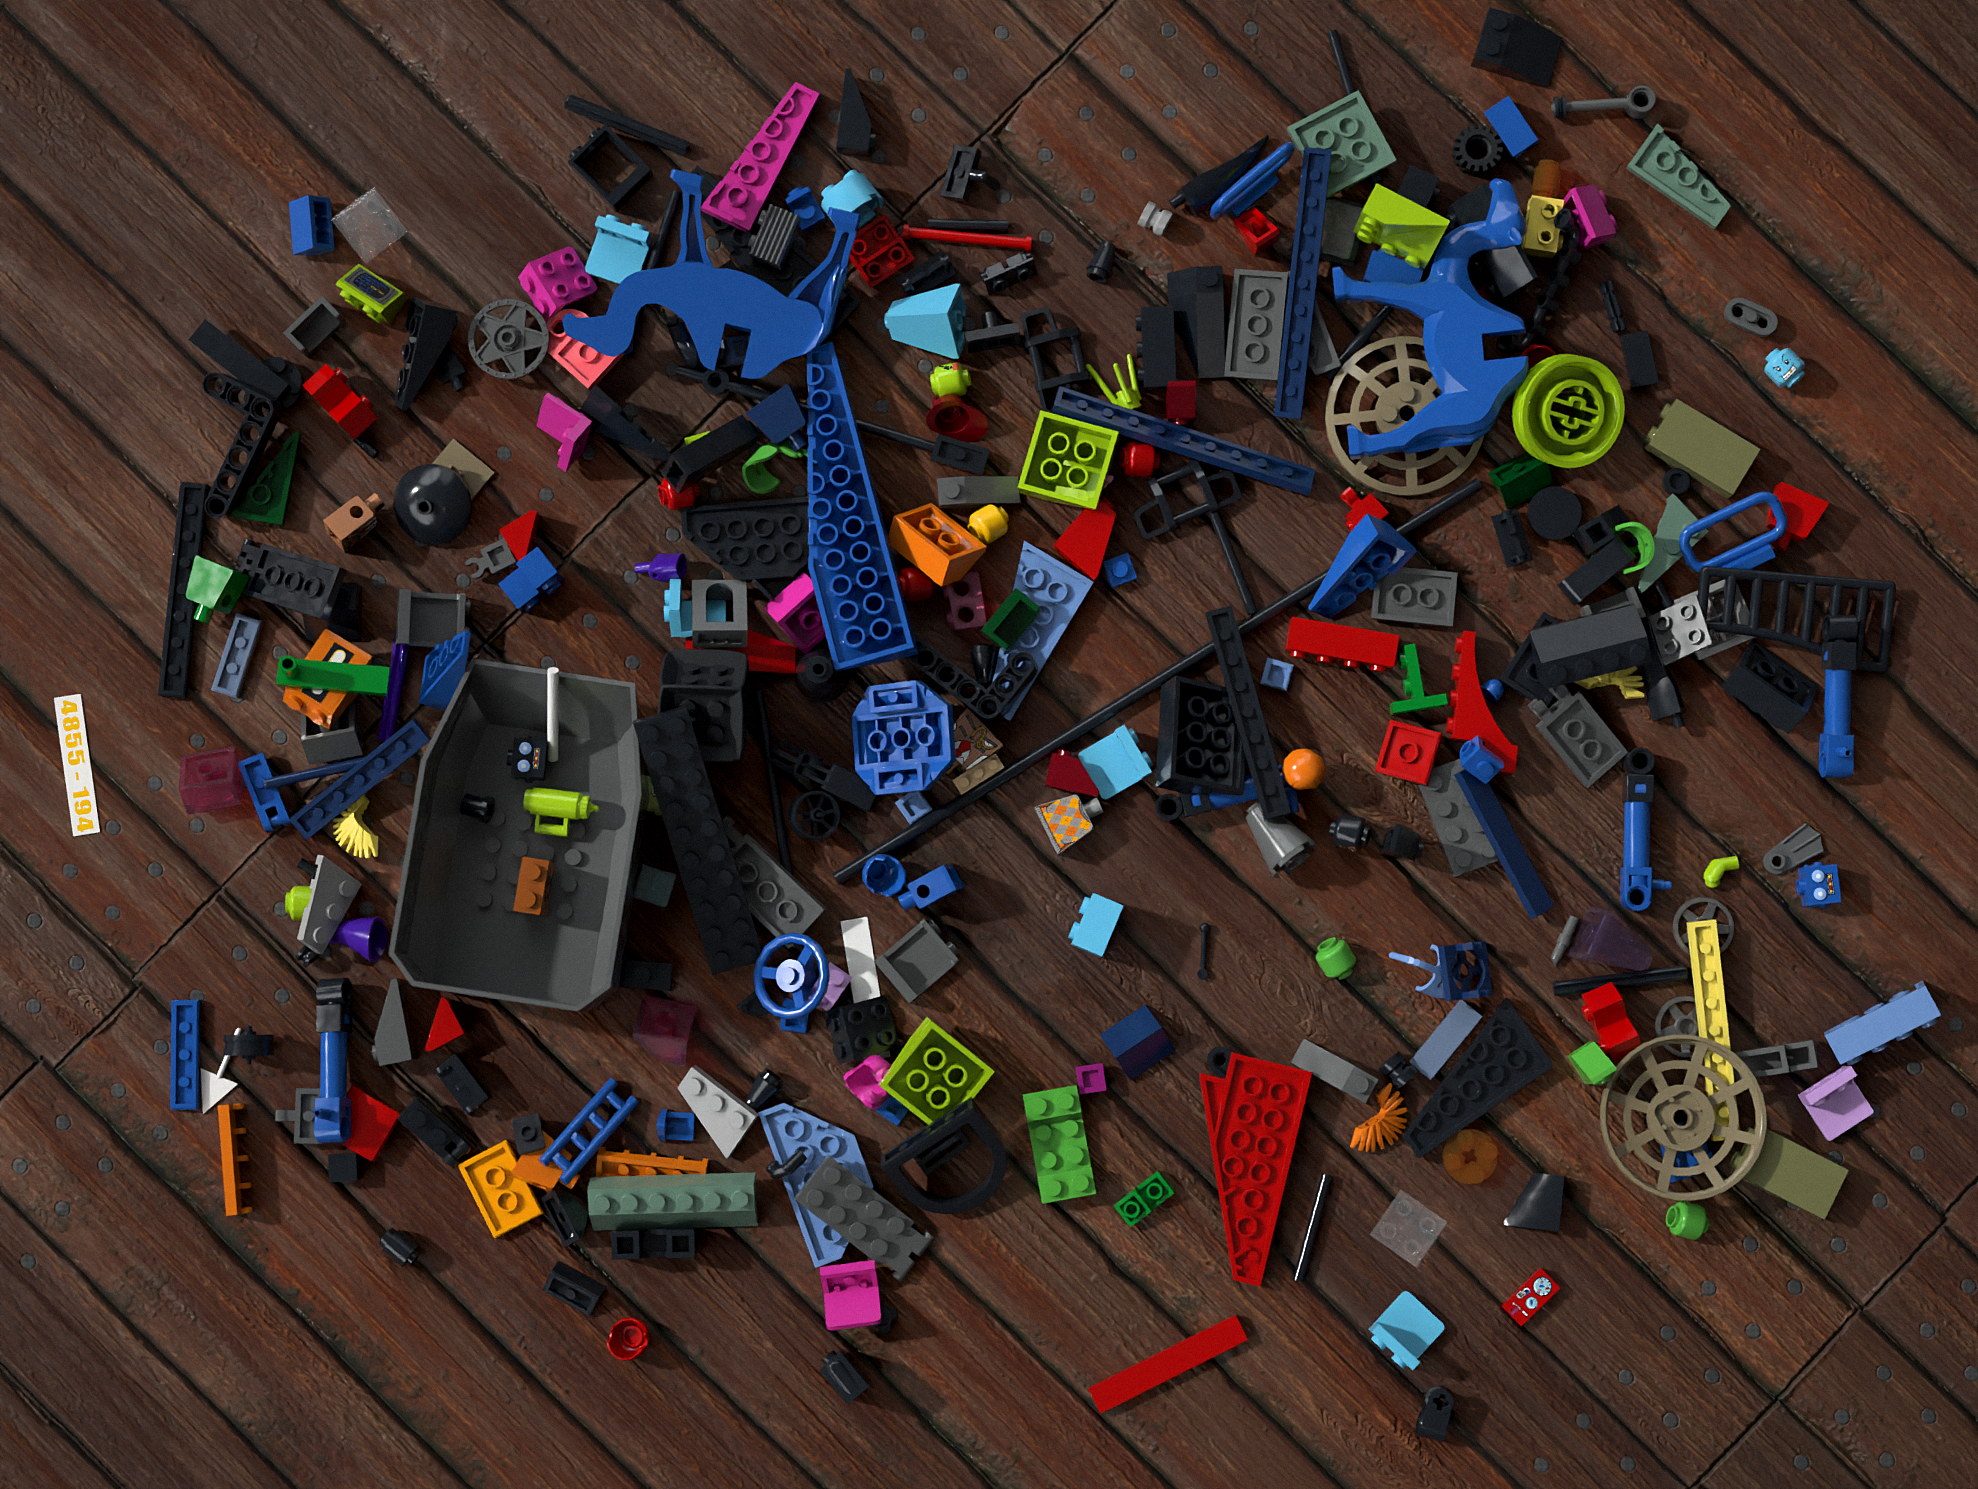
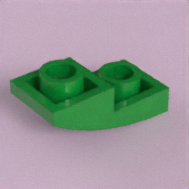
[1114,1170,1176,1227]

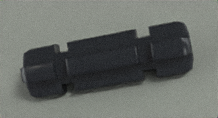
[1599,280,1628,333]

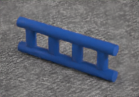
[538,1078,639,1185]

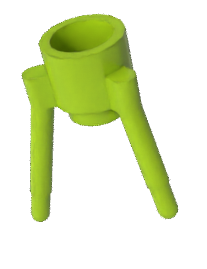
[1086,354,1142,410]

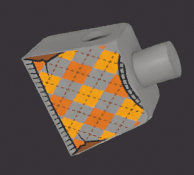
[1035,794,1103,855]

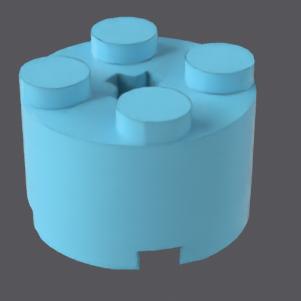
[821,169,884,230]

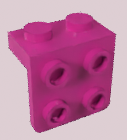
[518,247,597,322]
[820,1260,882,1330]

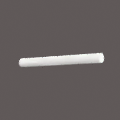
[547,667,559,762]

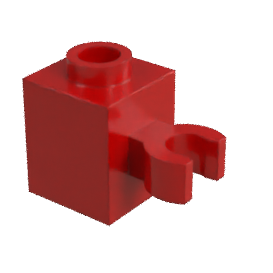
[1340,487,1389,532]

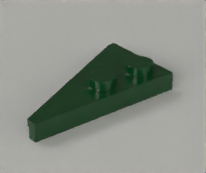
[231,432,302,526]

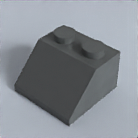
[301,698,363,765]

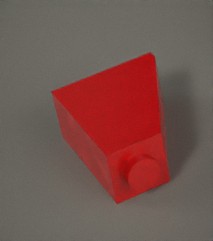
[1053,497,1116,582]

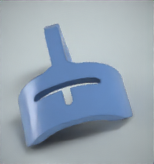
[1389,944,1461,998]

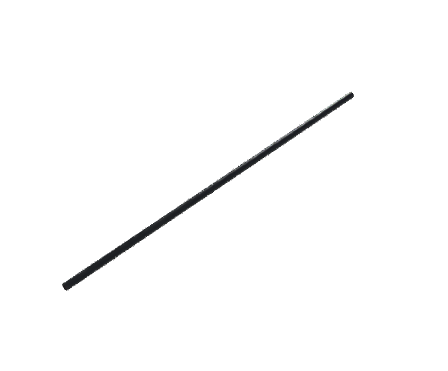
[832,478,1483,885]

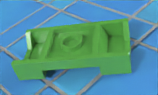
[1022,1085,1096,1204]

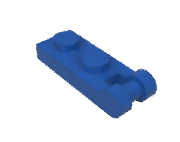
[238,752,292,833]

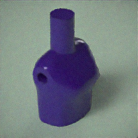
[635,553,687,583]

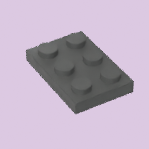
[1371,567,1458,627]

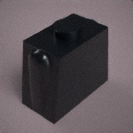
[819,1348,871,1405]

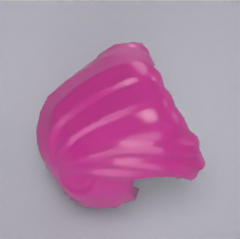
[843,1055,891,1110]

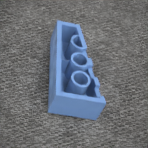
[1824,980,1941,1066]

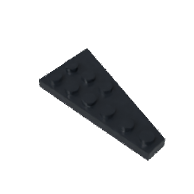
[1402,997,1554,1159]

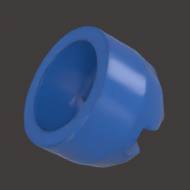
[1481,679,1504,703]

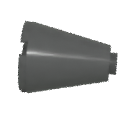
[1246,802,1317,879]

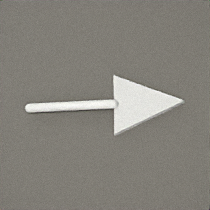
[201,1028,242,1114]

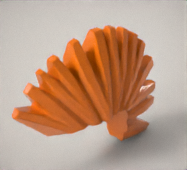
[1350,1083,1407,1152]

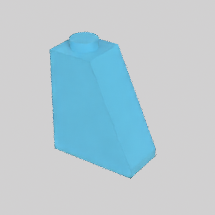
[884,284,966,359]

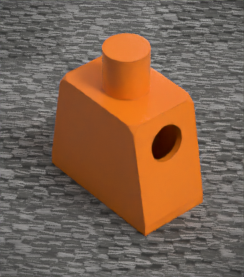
[509,1130,580,1192]

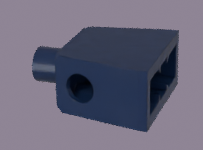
[746,383,808,452]

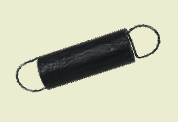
[348,434,384,462]

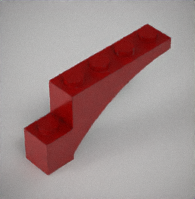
[1446,630,1518,775]

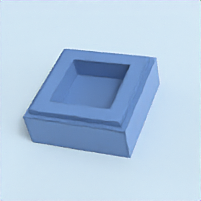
[1260,658,1294,692]
[895,791,933,825]

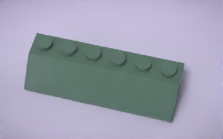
[587,1172,758,1231]

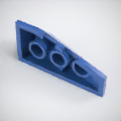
[1308,513,1417,619]
[419,631,471,711]

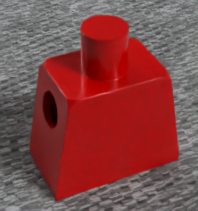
[1765,482,1829,551]

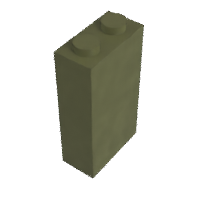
[1644,399,1760,499]
[1730,1124,1849,1220]

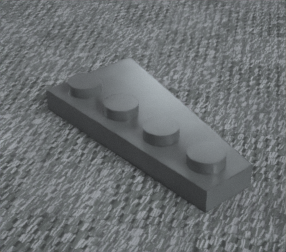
[1284,271,1342,376]

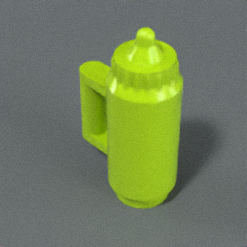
[523,787,600,837]

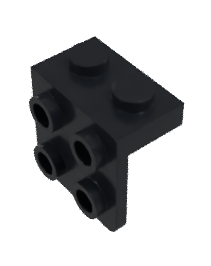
[825,996,899,1064]

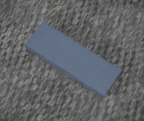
[211,613,264,699]
[1409,999,1482,1080]

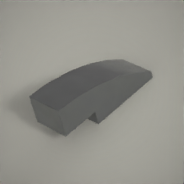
[1733,1039,1820,1081]

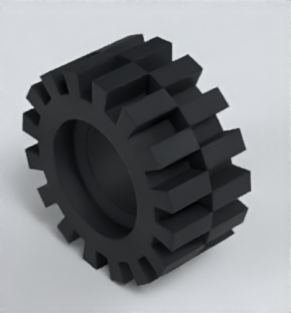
[1452,124,1503,176]

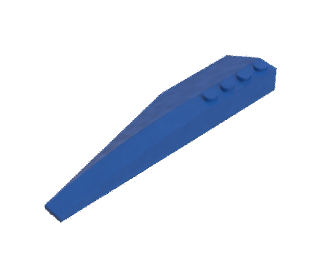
[807,342,919,671]

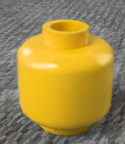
[968,504,1009,544]

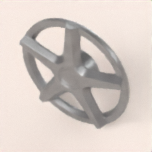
[1673,897,1734,955]
[1655,996,1699,1057]

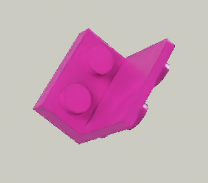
[537,393,592,472]

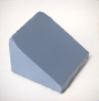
[720,334,750,368]

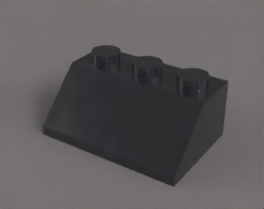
[1721,639,1819,734]

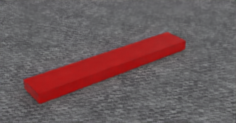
[1088,1314,1248,1414]

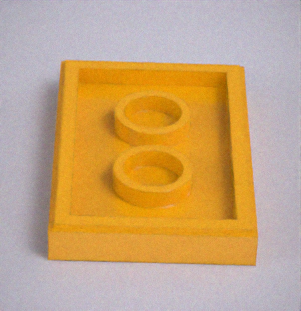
[458,1139,544,1239]

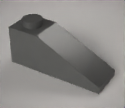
[937,476,1020,510]
[372,979,416,1066]
[1291,1039,1379,1103]

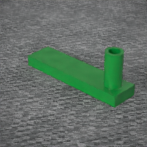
[276,656,391,696]

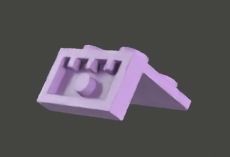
[1798,1066,1874,1141]

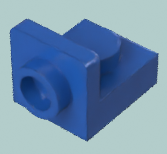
[785,186,826,232]

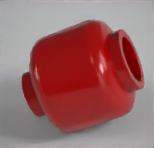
[1118,441,1160,477]
[658,478,700,511]
[899,566,937,602]

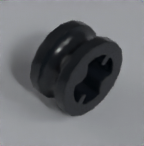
[295,945,319,967]

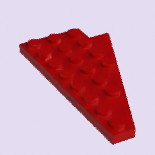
[1199,1052,1312,1286]

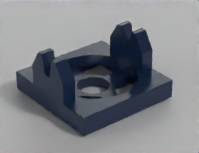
[1438,941,1493,1001]

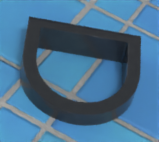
[880,1097,1006,1214]

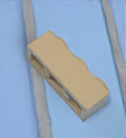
[952,753,1005,795]

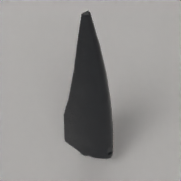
[1169,135,1269,217]
[1642,611,1687,729]

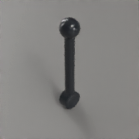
[1197,922,1210,980]

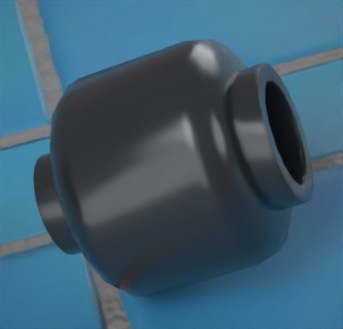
[1329,813,1371,852]

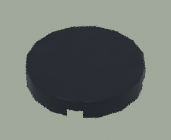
[1527,486,1582,540]

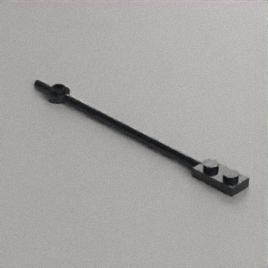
[676,365,990,476]

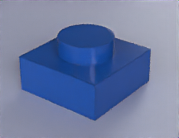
[1102,553,1137,589]

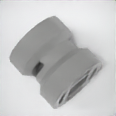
[1137,201,1173,237]

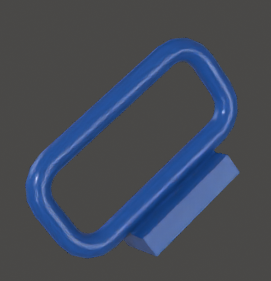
[1210,142,1295,220]
[1679,491,1788,580]

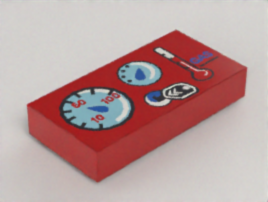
[1501,1268,1560,1326]

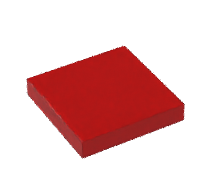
[1375,720,1443,787]

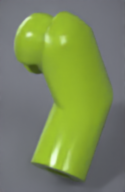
[1703,856,1739,888]

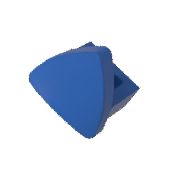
[657,1108,695,1142]

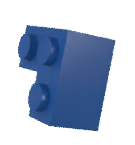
[498,547,564,612]

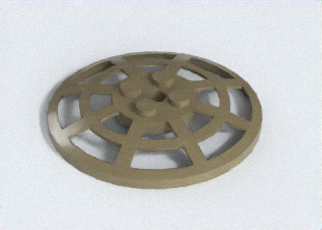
[1325,336,1484,497]
[1600,1035,1767,1201]

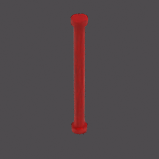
[903,224,1032,252]

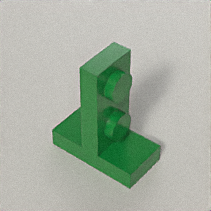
[1389,644,1448,715]

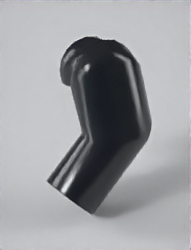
[766,1150,807,1180]

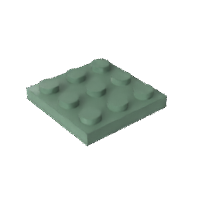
[1287,90,1397,198]

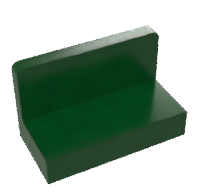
[1488,452,1554,509]

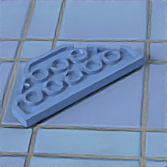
[758,1103,874,1268]

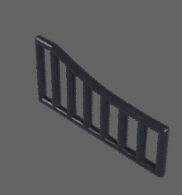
[1698,566,1896,673]

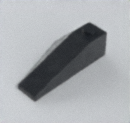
[1167,266,1225,379]

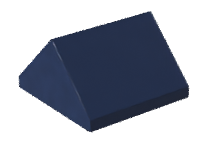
[1100,1005,1175,1080]

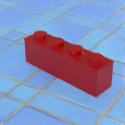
[1284,617,1399,673]

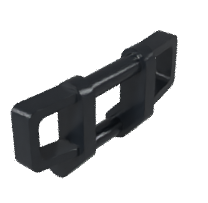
[1020,307,1092,415]
[1133,459,1242,539]

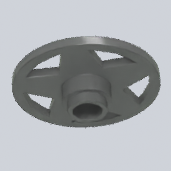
[468,299,549,380]

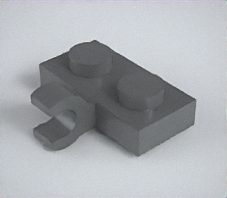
[275,1088,323,1144]

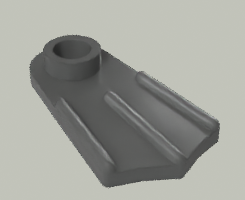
[1763,823,1824,874]

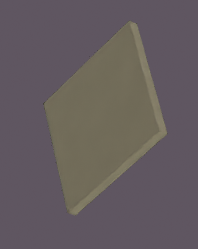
[432,439,495,500]

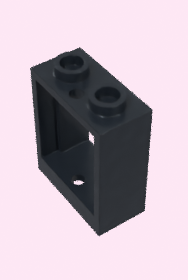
[568,124,654,212]

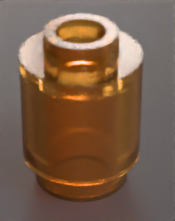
[1531,160,1562,198]

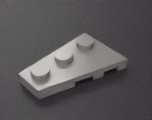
[677,1065,759,1159]

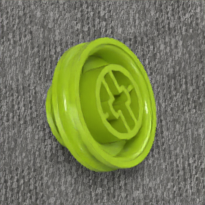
[1512,354,1625,468]

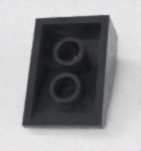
[1470,7,1562,89]

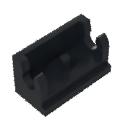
[434,1053,492,1115]

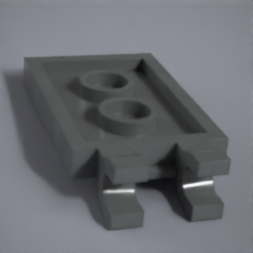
[1527,685,1628,788]

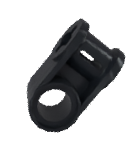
[1415,1385,1453,1442]

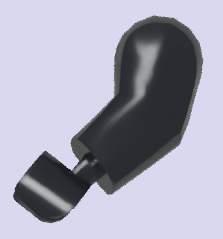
[662,307,723,368]

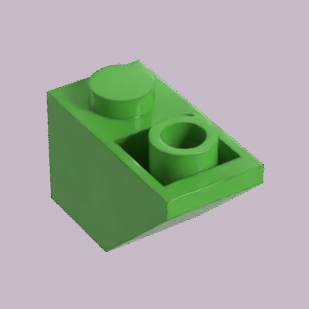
[1567,1041,1617,1086]

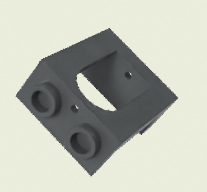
[692,579,748,648]

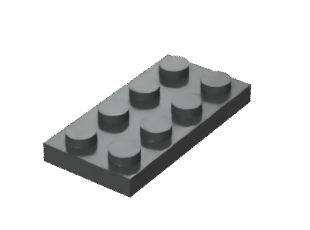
[1224,269,1289,381]
[1418,759,1499,877]

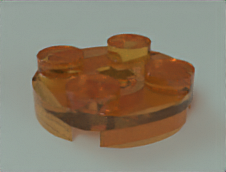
[1442,1129,1498,1184]

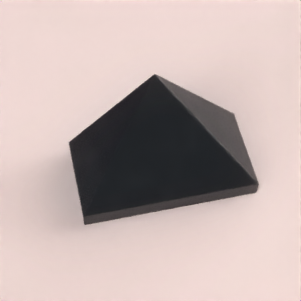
[540,1188,589,1247]

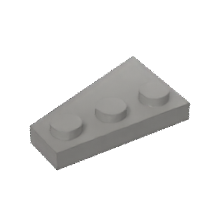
[297,855,362,954]

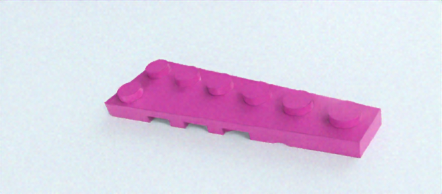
[701,82,820,233]

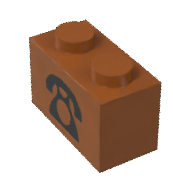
[513,857,556,917]

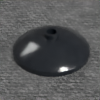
[393,464,472,545]

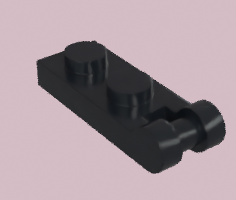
[397,1097,473,1169]

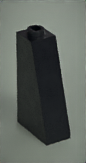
[662,414,759,495]

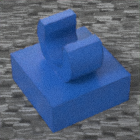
[875,1095,909,1126]

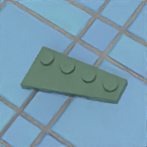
[1626,124,1731,229]

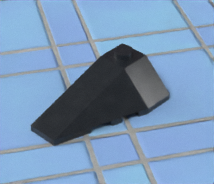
[395,295,458,411]
[579,385,671,464]

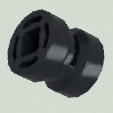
[1379,1051,1417,1089]

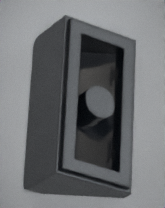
[542,1261,606,1317]

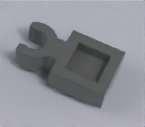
[465,538,517,579]

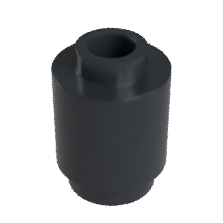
[378,1227,421,1267]

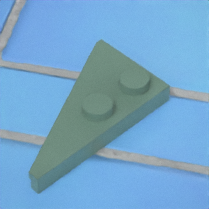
[1637,494,1709,594]

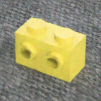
[1522,195,1564,258]

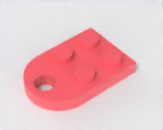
[546,309,624,391]

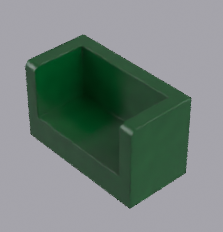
[981,588,1041,654]

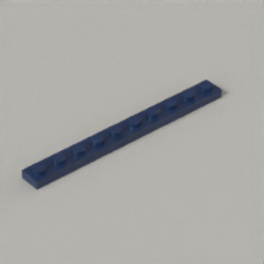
[1274,147,1332,420]
[1052,386,1315,496]

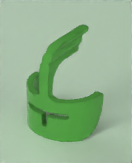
[742,440,808,494]
[1591,522,1655,574]

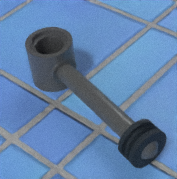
[1551,85,1656,119]

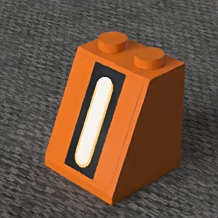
[283,628,372,729]

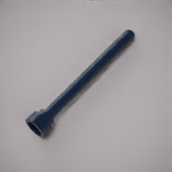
[262,756,366,789]

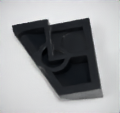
[1503,1172,1564,1231]

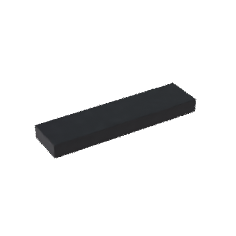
[189,319,290,401]

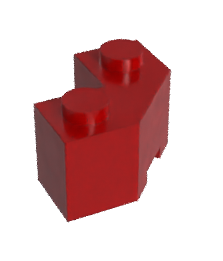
[302,364,378,440]
[1581,982,1641,1065]

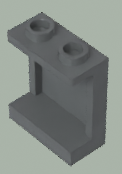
[395,589,470,648]
[874,919,960,1003]

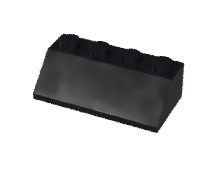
[1445,183,1538,305]
[1528,604,1652,689]

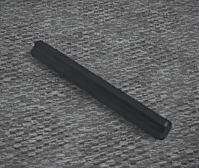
[564,94,690,156]
[1552,965,1688,996]

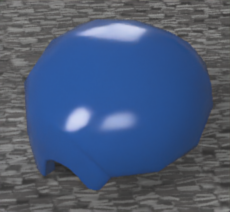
[862,854,906,897]

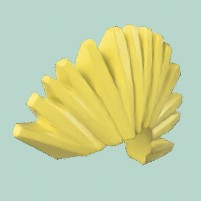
[1575,666,1644,699]
[333,794,378,858]

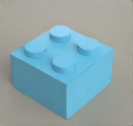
[1068,893,1123,958]

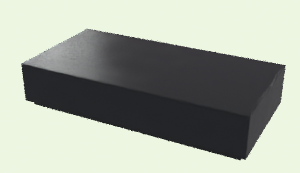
[1620,330,1659,389]

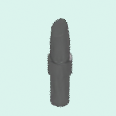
[1551,915,1580,966]

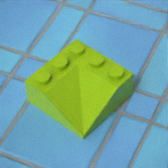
[1353,183,1450,268]
[1017,410,1120,510]
[879,1017,995,1125]

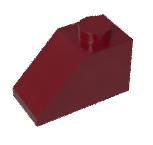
[1166,381,1196,427]
[1045,750,1099,798]

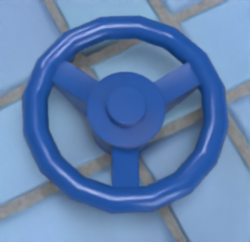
[753,932,830,1020]

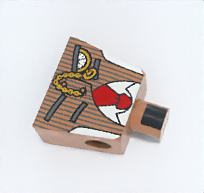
[323,493,385,553]
[945,708,1003,774]

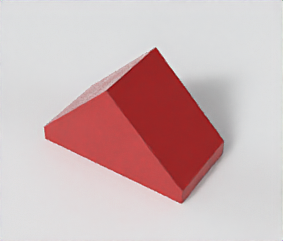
[1232,207,1280,256]
[499,510,540,561]
[425,997,468,1052]

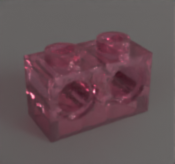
[942,572,987,633]

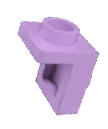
[809,962,852,1011]

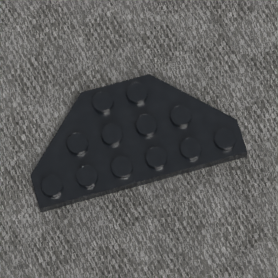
[681,497,809,583]

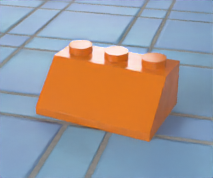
[888,503,987,587]

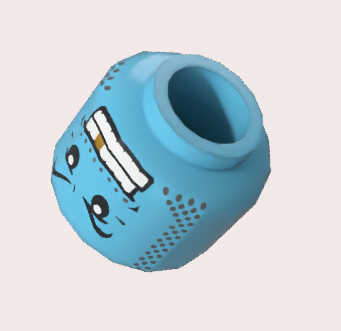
[1764,348,1805,388]

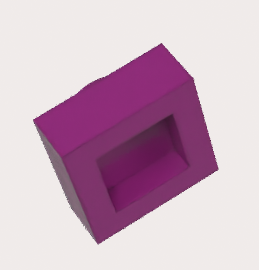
[1075,1063,1106,1094]

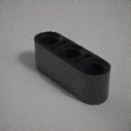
[1557,536,1636,606]

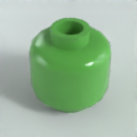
[1316,937,1356,979]
[1666,1201,1710,1240]

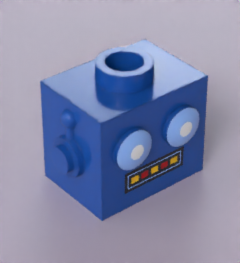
[1796,862,1841,909]

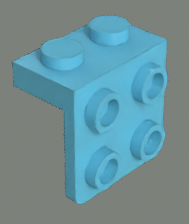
[585,215,652,284]
[664,579,726,638]
[1078,725,1153,799]
[1368,1291,1444,1370]

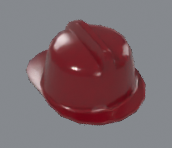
[926,394,988,442]

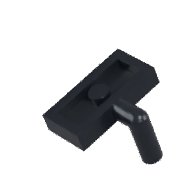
[940,145,1001,202]

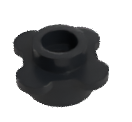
[869,1301,898,1333]

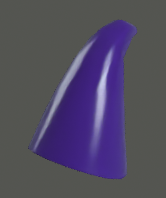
[326,917,388,963]

